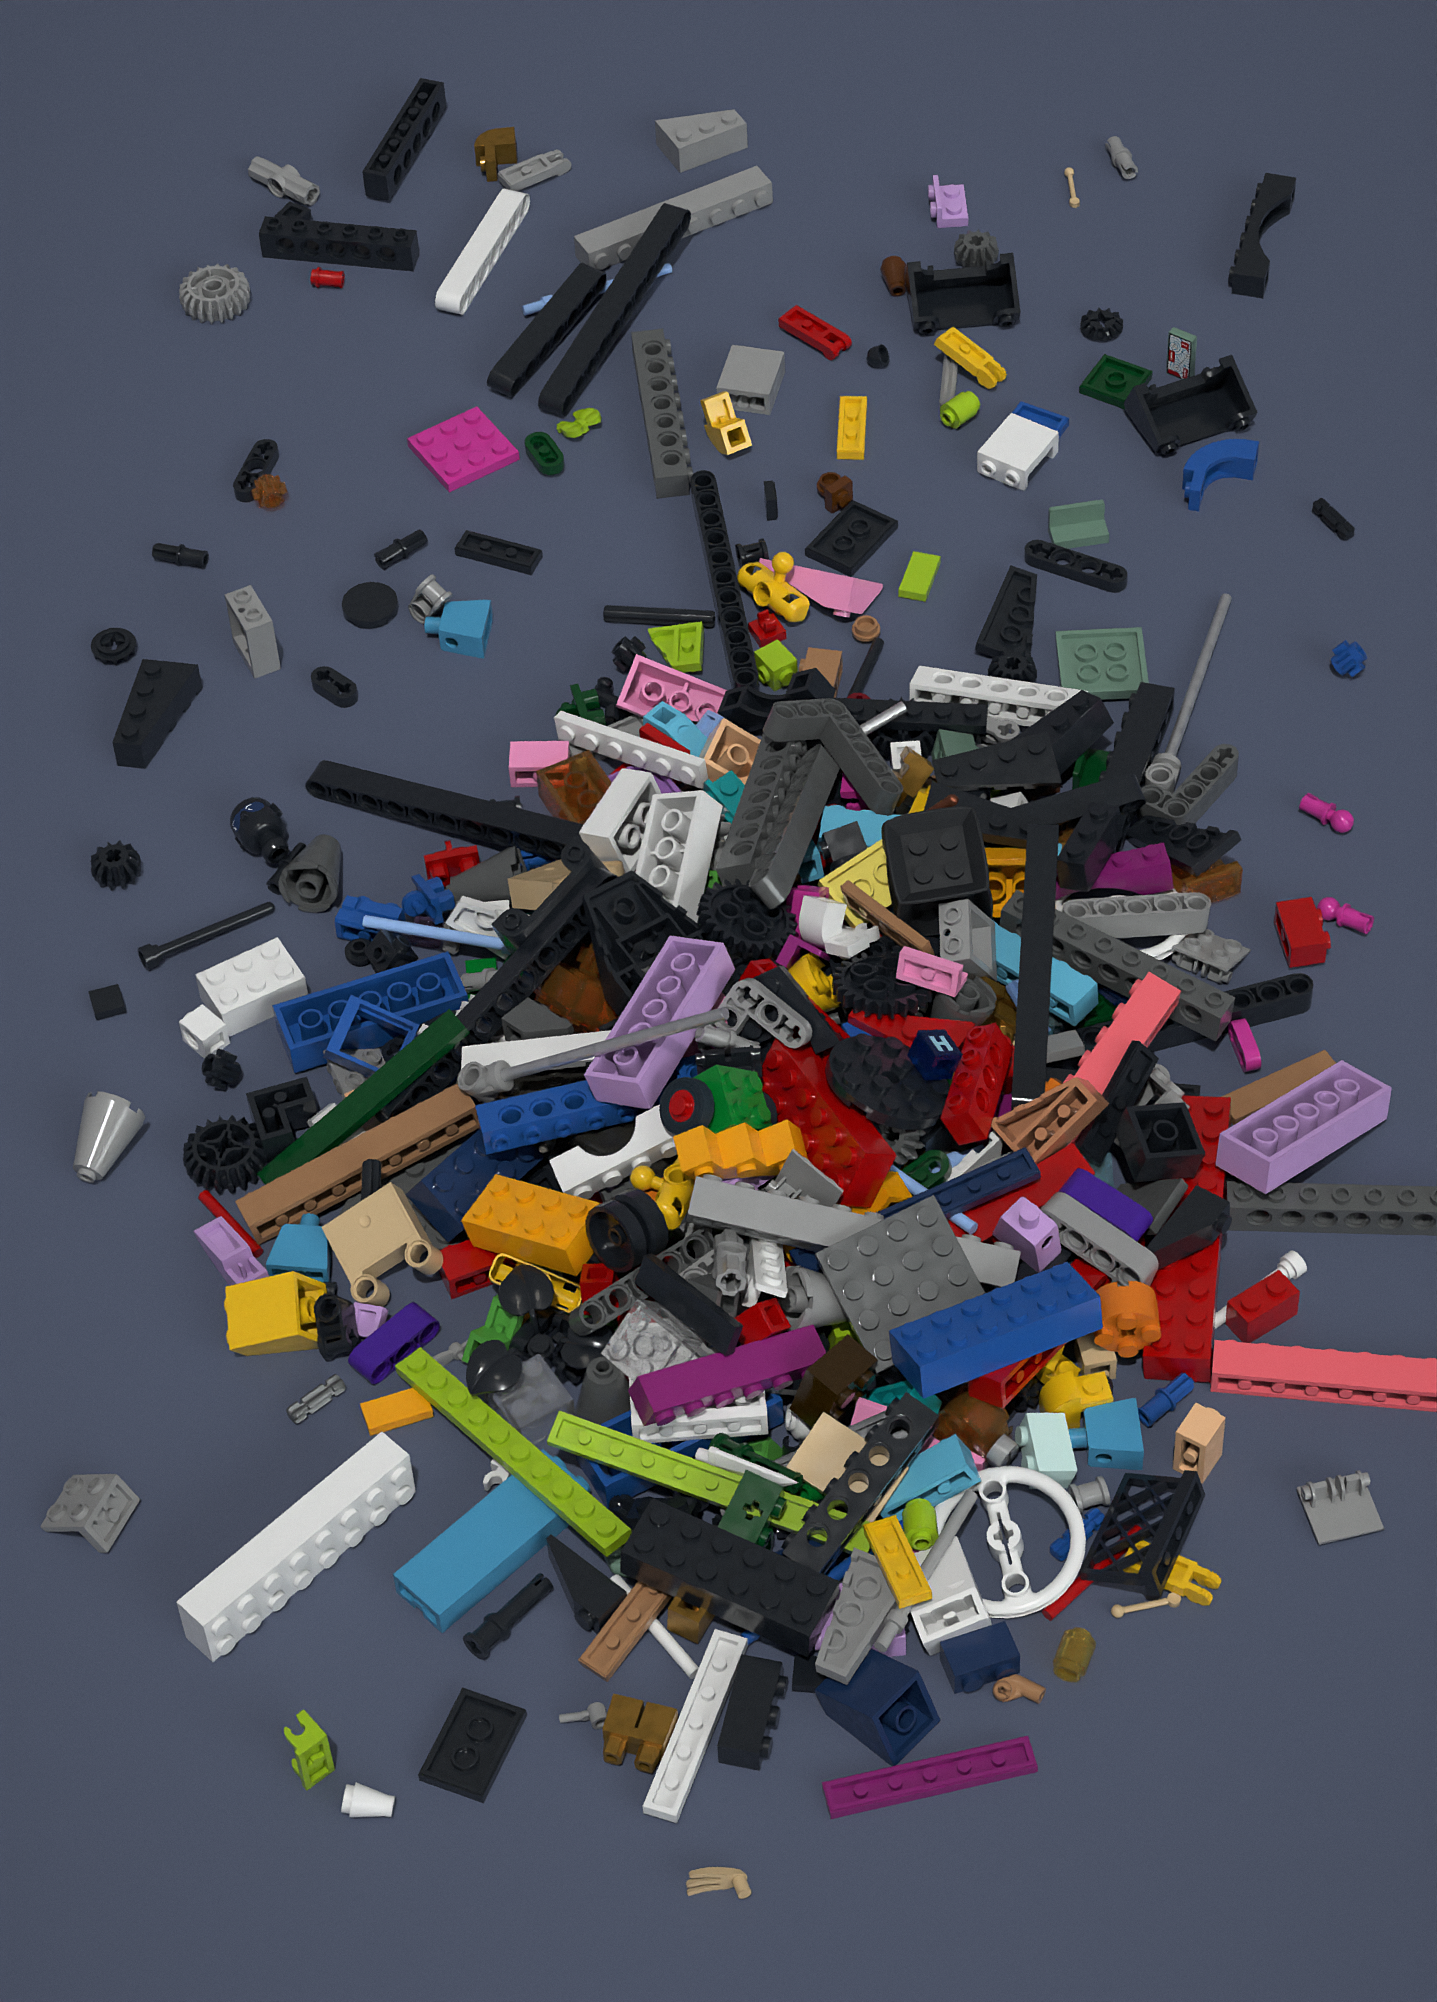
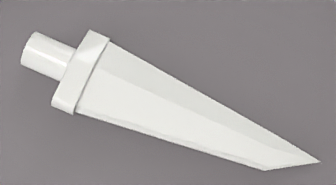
[695,1446,798,1487]

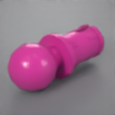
[1299,793,1354,833]
[1317,897,1374,934]

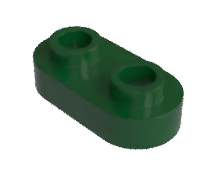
[525,432,565,475]
[901,1150,952,1197]

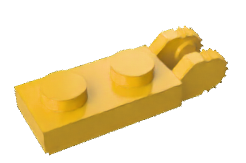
[934,327,1007,389]
[1123,1540,1222,1606]

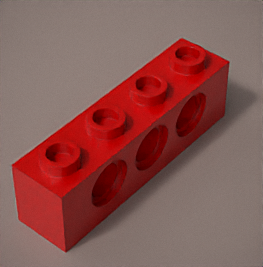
[940,1022,1014,1145]

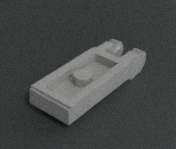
[498,149,572,191]

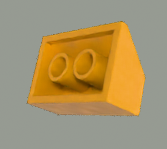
[985,848,1026,918]

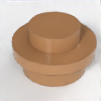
[852,615,880,642]

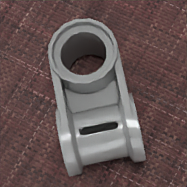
[408,574,453,624]

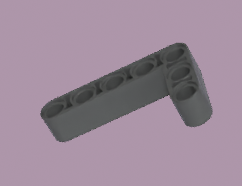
[763,698,903,816]

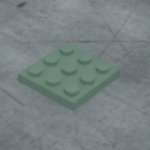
[1055,627,1149,700]

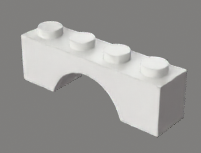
[549,1104,677,1199]

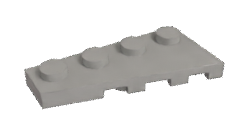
[815,1547,897,1685]

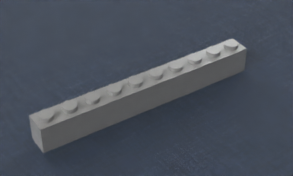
[686,1174,1021,1292]

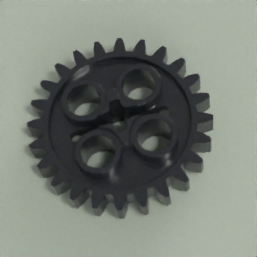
[696,879,798,960]
[832,951,935,1019]

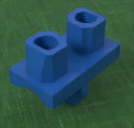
[402,874,455,925]

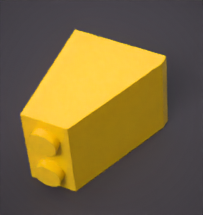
[224,1271,327,1356]

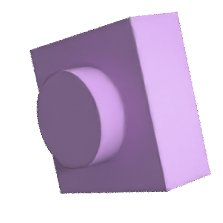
[354,1302,389,1339]

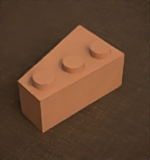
[991,1077,1109,1164]

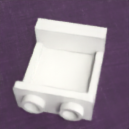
[977,413,1059,491]

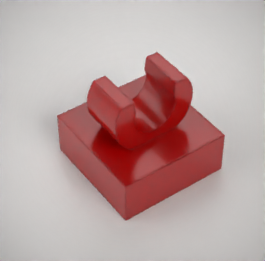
[748,609,786,648]

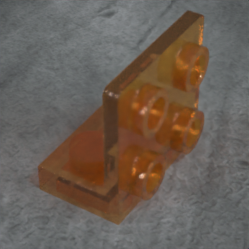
[1170,858,1243,903]

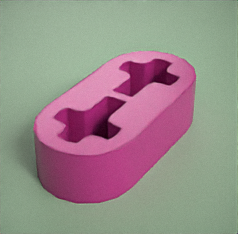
[1228,1018,1261,1072]

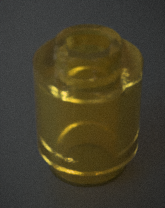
[1053,1627,1096,1682]

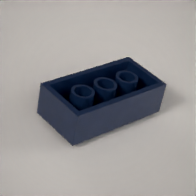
[406,1129,544,1242]

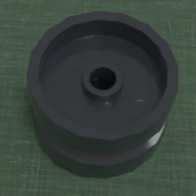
[585,1189,669,1273]

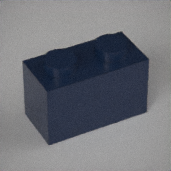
[940,1621,1020,1694]

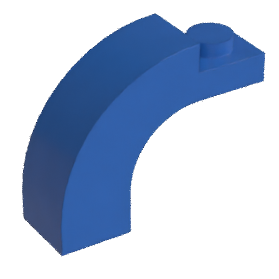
[1182,439,1259,512]

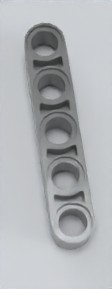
[1062,892,1211,938]

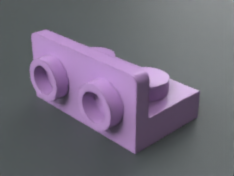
[928,175,968,228]

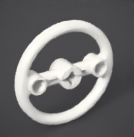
[935,1466,1086,1618]

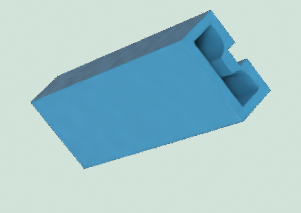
[393,1449,591,1633]

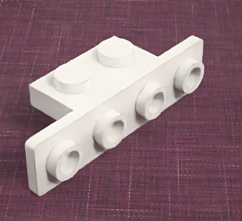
[739,1237,788,1308]

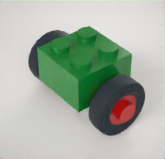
[659,1065,777,1135]

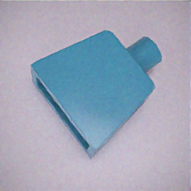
[424,600,493,658]
[266,1213,331,1282]
[1068,1398,1144,1470]

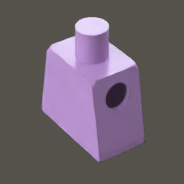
[993,1196,1061,1273]

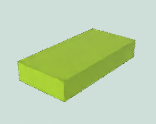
[898,551,941,602]

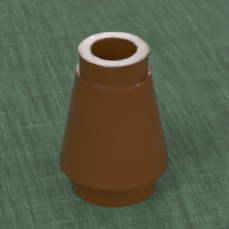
[880,256,906,297]

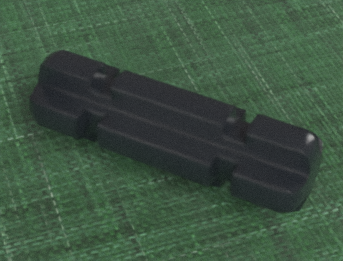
[1312,498,1355,540]

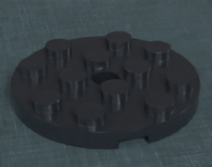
[825,1033,950,1130]

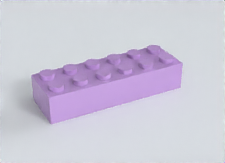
[584,936,735,1109]
[1216,1060,1392,1194]

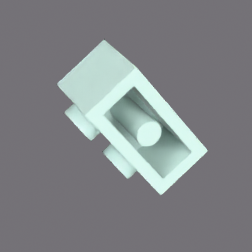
[1015,1413,1077,1489]

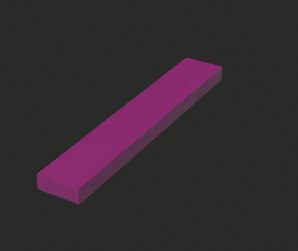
[822,1736,1038,1819]

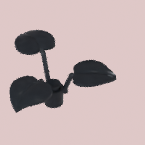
[466,1264,623,1396]

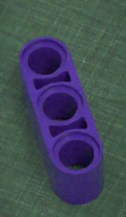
[1058,1168,1154,1242]
[348,1302,440,1385]

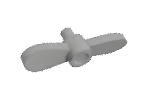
[433,1340,468,1367]

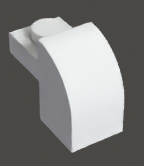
[799,895,855,950]

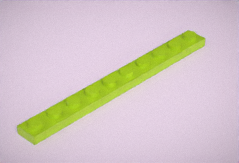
[395,1347,632,1557]
[547,1410,871,1554]

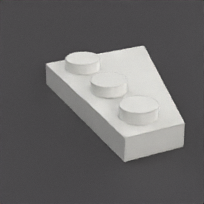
[446,896,530,960]

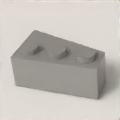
[655,109,748,173]

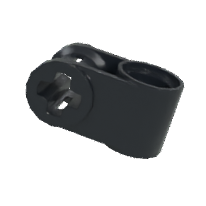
[314,1293,360,1360]

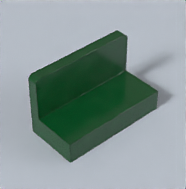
[1072,747,1109,790]

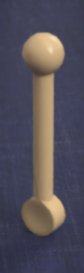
[1064,167,1080,208]
[1111,1592,1181,1618]

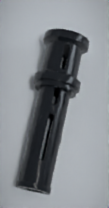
[463,1573,553,1660]

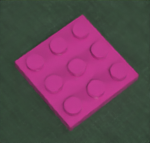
[407,406,520,493]

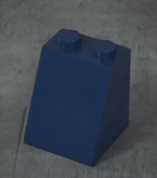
[815,1649,941,1766]

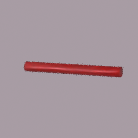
[1042,1525,1142,1621]

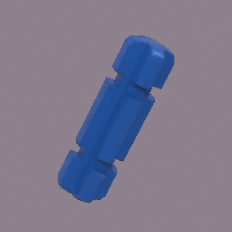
[1049,1508,1105,1561]

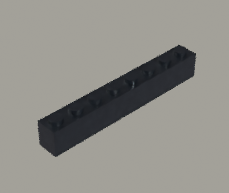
[1099,682,1175,854]

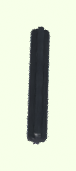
[603,605,716,628]

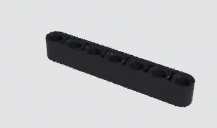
[487,262,607,398]

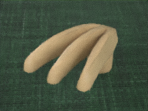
[686,1867,751,1899]

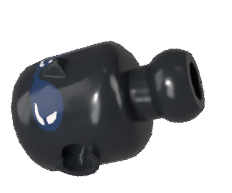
[230,797,289,863]

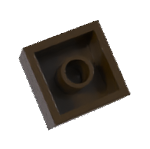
[789,1335,878,1428]

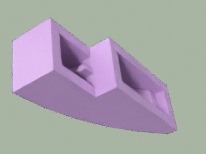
[194,1216,269,1286]

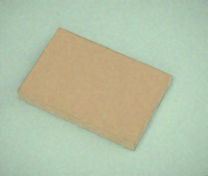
[786,1412,909,1522]

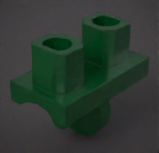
[555,684,606,726]

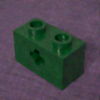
[718,1470,787,1548]

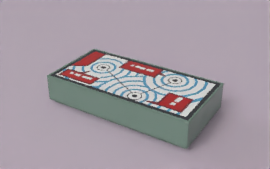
[1166,327,1197,380]

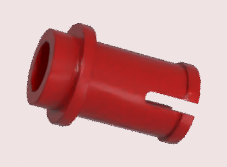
[310,267,345,288]

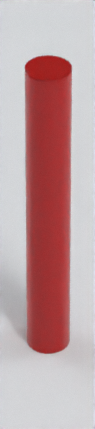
[198,1190,263,1258]

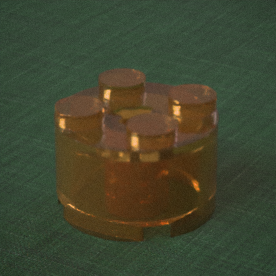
[933,1386,1013,1462]

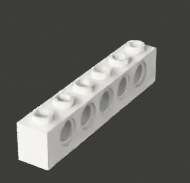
[910,666,1088,727]

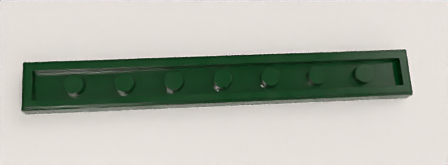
[257,1009,470,1185]

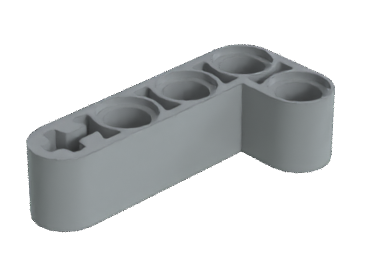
[1040,1192,1159,1287]

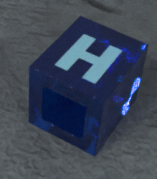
[907,1029,963,1080]

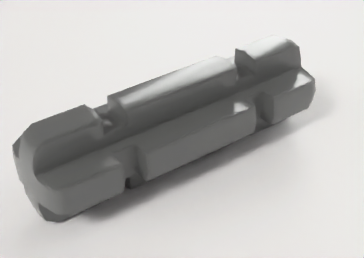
[286,1374,346,1424]

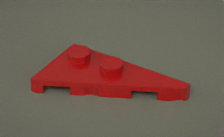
[848,1010,976,1073]

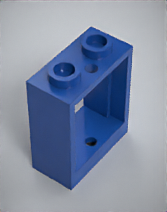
[323,995,419,1077]

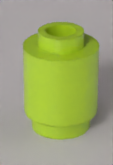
[940,391,980,429]
[902,1498,938,1551]

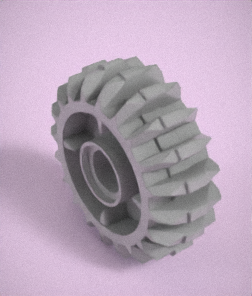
[179,263,250,324]

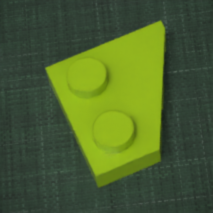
[648,621,704,673]

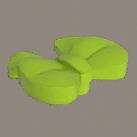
[557,408,602,438]

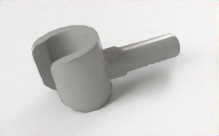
[559,1702,607,1729]

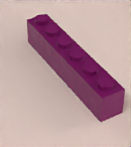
[628,1325,826,1426]

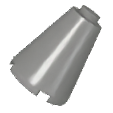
[73,1091,145,1183]
[778,1266,848,1331]

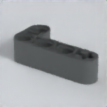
[1137,744,1239,825]

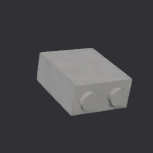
[716,345,785,415]

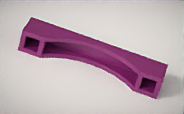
[992,843,1174,918]

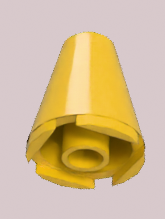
[788,952,841,1013]

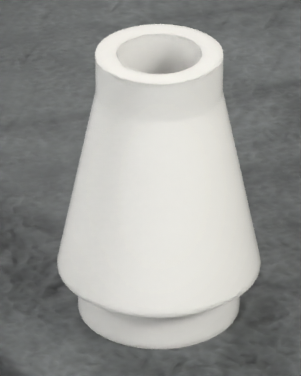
[341,1782,395,1818]

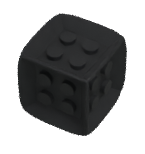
[881,806,993,937]

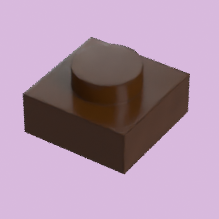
[824,475,853,514]

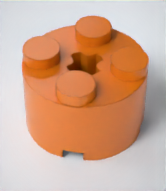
[1093,1281,1161,1358]

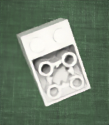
[910,1536,992,1656]

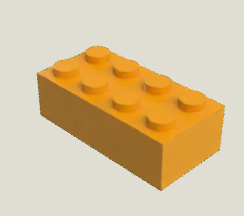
[461,1174,600,1276]

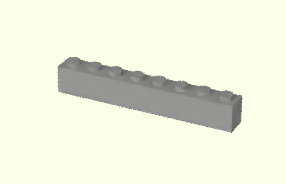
[574,166,773,270]

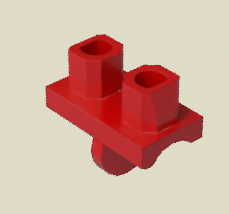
[424,840,480,887]

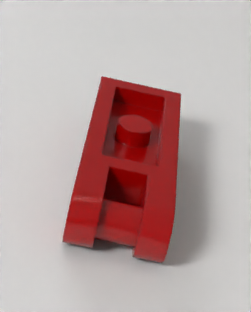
[778,305,852,360]

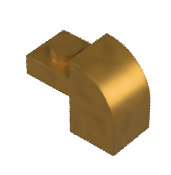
[474,127,517,182]

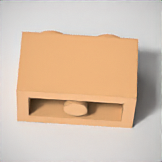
[1173,1403,1226,1484]

